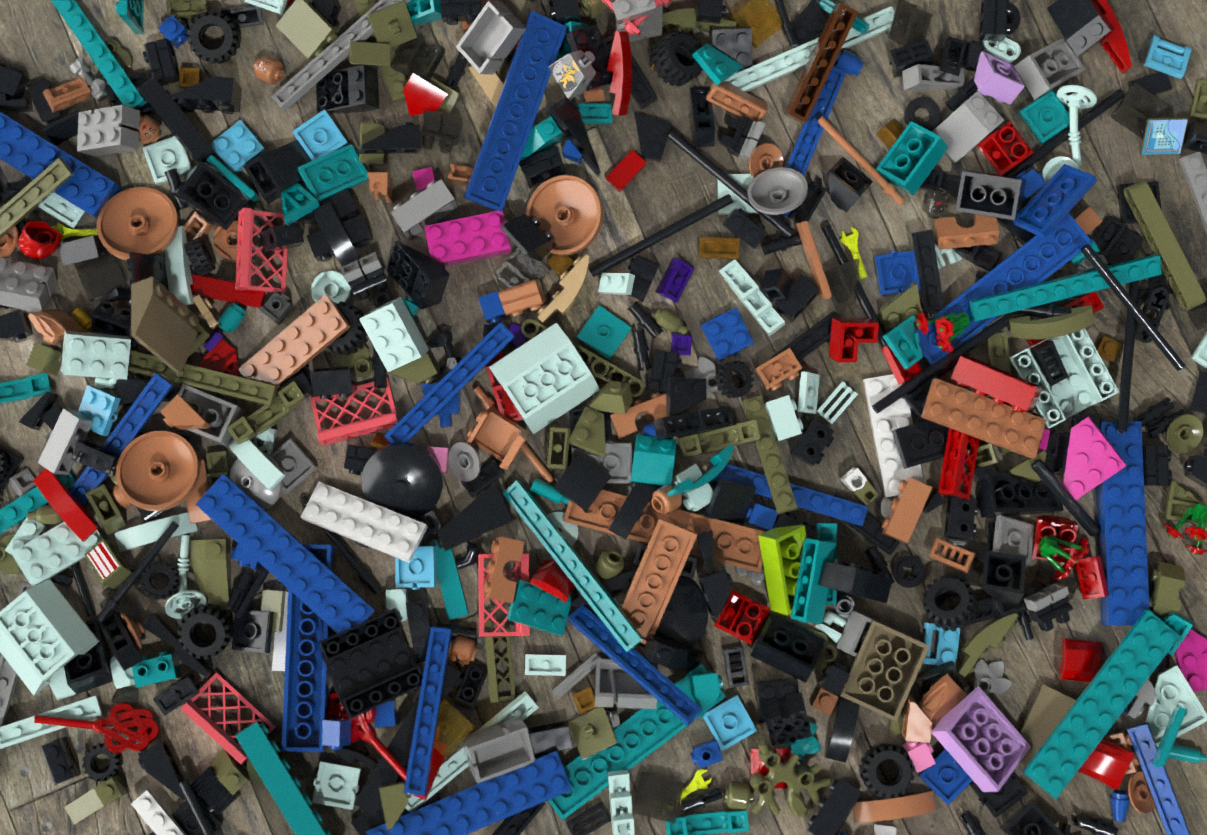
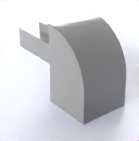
[1124,679,1155,719]

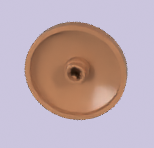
[526,175,603,255]
[97,187,179,260]
[116,431,200,511]

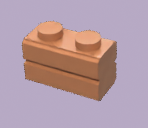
[498,278,546,317]

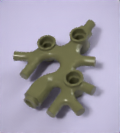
[750,740,831,818]

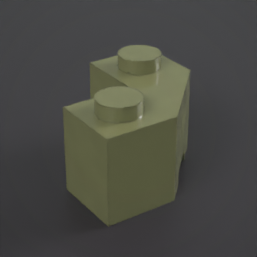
[1149,562,1185,619]

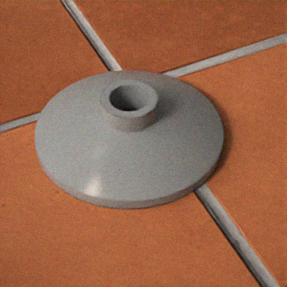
[448,442,481,482]

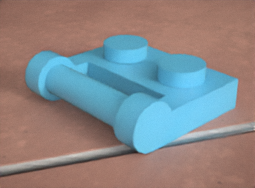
[1144,35,1192,79]
[923,622,960,668]

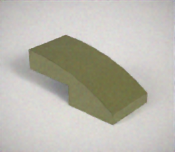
[206,450,230,489]

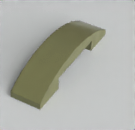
[1009,305,1094,339]
[227,381,306,444]
[678,419,761,458]

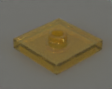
[730,0,783,49]
[434,699,475,758]

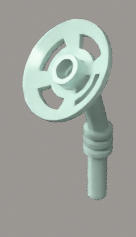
[1056,85,1097,167]
[165,535,207,619]

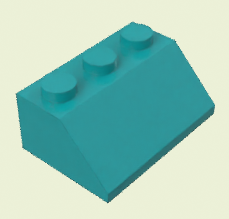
[876,121,949,196]

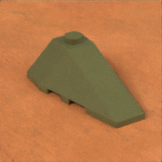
[190,539,231,617]

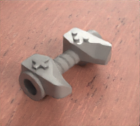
[70,56,108,101]

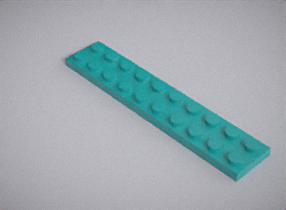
[1022,610,1180,799]
[548,663,726,820]

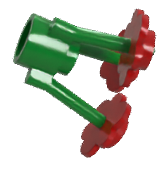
[916,312,970,353]
[1163,503,1207,556]
[1038,535,1090,580]

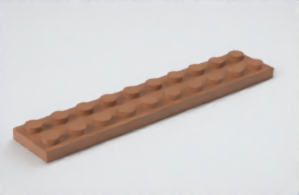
[564,490,764,573]

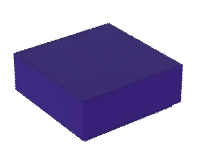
[508,323,530,348]
[203,330,223,351]
[671,334,692,356]

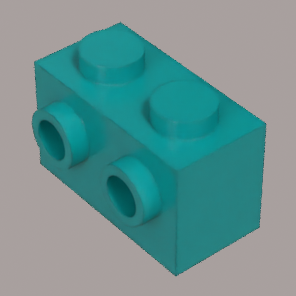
[132,651,181,688]

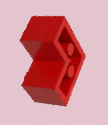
[829,318,879,363]

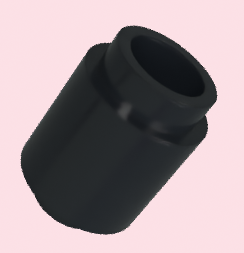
[962,40,986,71]

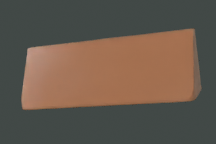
[706,81,768,122]
[186,460,212,524]

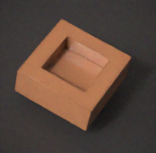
[811,688,839,715]

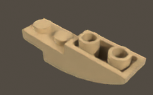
[537,254,589,325]

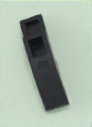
[439,663,488,749]

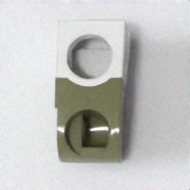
[840,467,879,506]

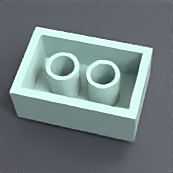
[359,297,429,372]
[61,331,131,380]

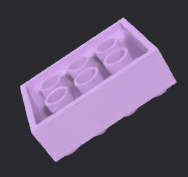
[931,687,1031,792]

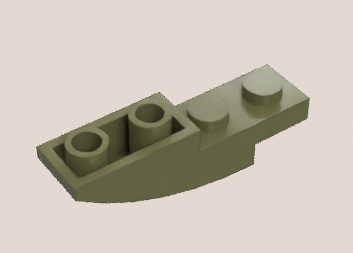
[662,8,736,35]
[955,613,1019,677]

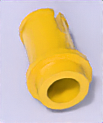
[71,307,94,333]

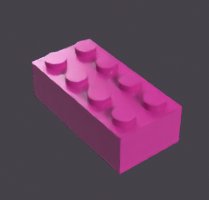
[424,210,512,267]

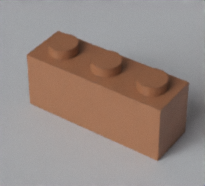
[881,477,932,543]

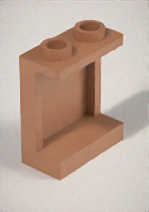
[466,407,530,471]

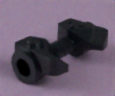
[427,331,462,374]

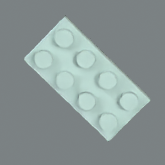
[11,522,103,587]

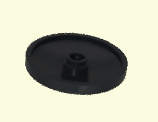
[361,442,443,519]
[638,577,708,648]

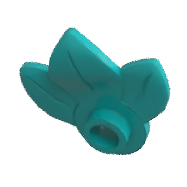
[784,722,821,762]

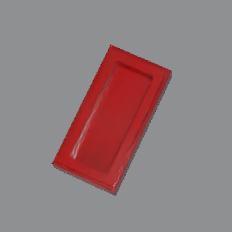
[605,150,647,193]

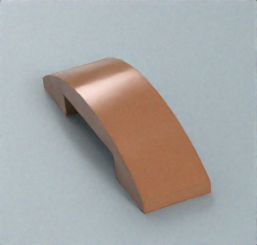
[853,790,936,823]

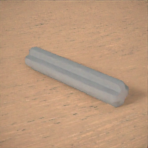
[552,653,602,699]

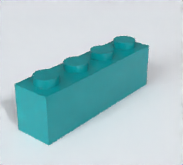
[791,538,836,624]

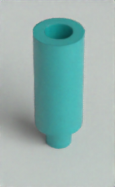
[530,478,569,505]
[1168,744,1206,764]

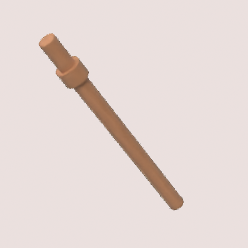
[817,116,906,206]
[473,386,555,483]

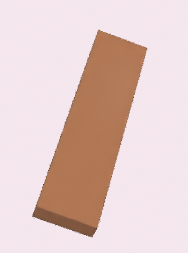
[796,221,832,299]

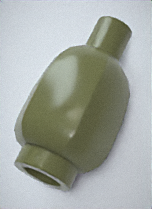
[653,307,689,335]
[27,505,62,524]

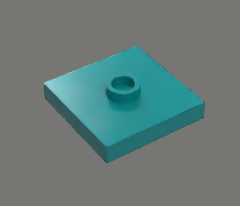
[1018,90,1070,144]
[576,305,632,361]

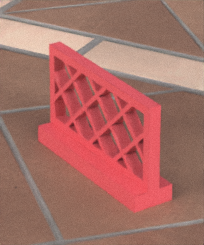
[235,208,288,293]
[310,378,399,446]
[478,554,530,637]
[181,672,276,765]

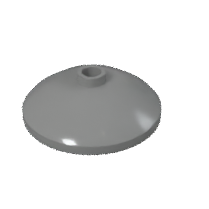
[748,167,808,215]
[229,452,283,510]

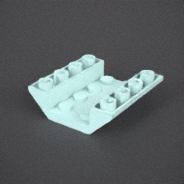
[489,323,600,434]
[1010,328,1119,429]
[0,579,100,695]

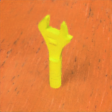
[52,223,98,241]
[840,226,868,279]
[663,769,712,810]

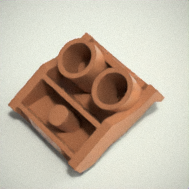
[28,309,86,345]
[918,673,969,725]

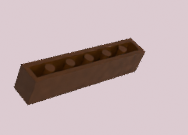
[784,3,858,123]

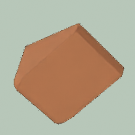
[583,87,605,103]

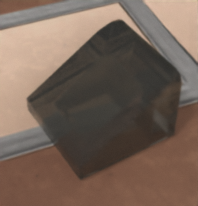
[216,260,236,283]
[112,686,138,703]

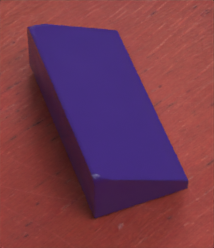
[656,258,694,303]

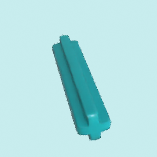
[819,0,869,34]

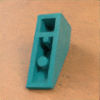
[406,0,442,26]
[518,116,562,166]

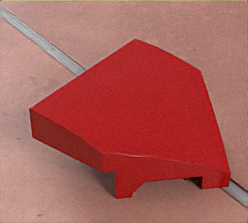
[403,72,447,116]
[197,339,239,377]
[881,345,922,385]

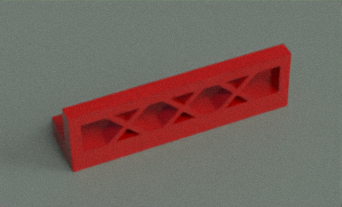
[938,428,980,499]

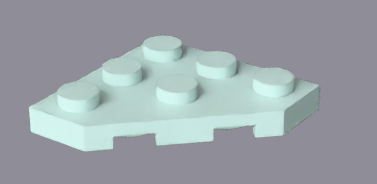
[1145,665,1207,747]

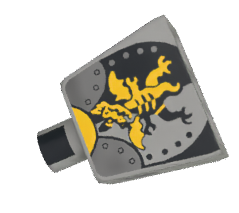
[548,50,595,99]

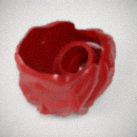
[18,220,62,260]

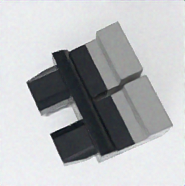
[720,115,765,162]
[341,252,387,300]
[1024,583,1073,632]

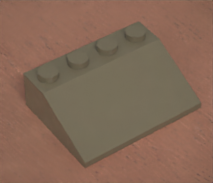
[131,277,199,374]
[840,620,930,722]
[1019,684,1076,789]

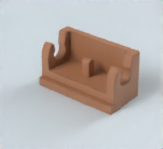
[43,76,91,113]
[448,163,474,186]
[367,172,393,203]

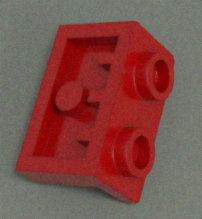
[1075,555,1109,600]

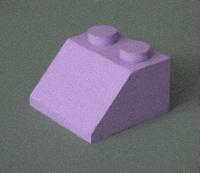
[974,51,1025,105]

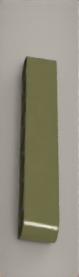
[1123,180,1206,311]
[521,319,644,398]

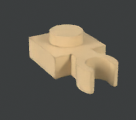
[192,295,220,329]

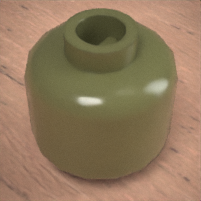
[595,550,624,580]
[724,781,754,810]

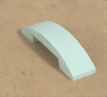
[228,438,285,491]
[115,512,199,553]

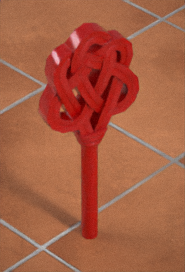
[328,692,407,782]
[34,703,159,753]

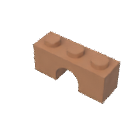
[934,214,1000,250]
[610,392,675,439]
[483,537,525,603]

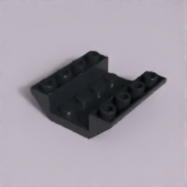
[319,609,423,719]

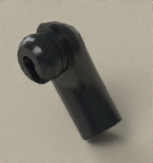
[455,543,480,570]

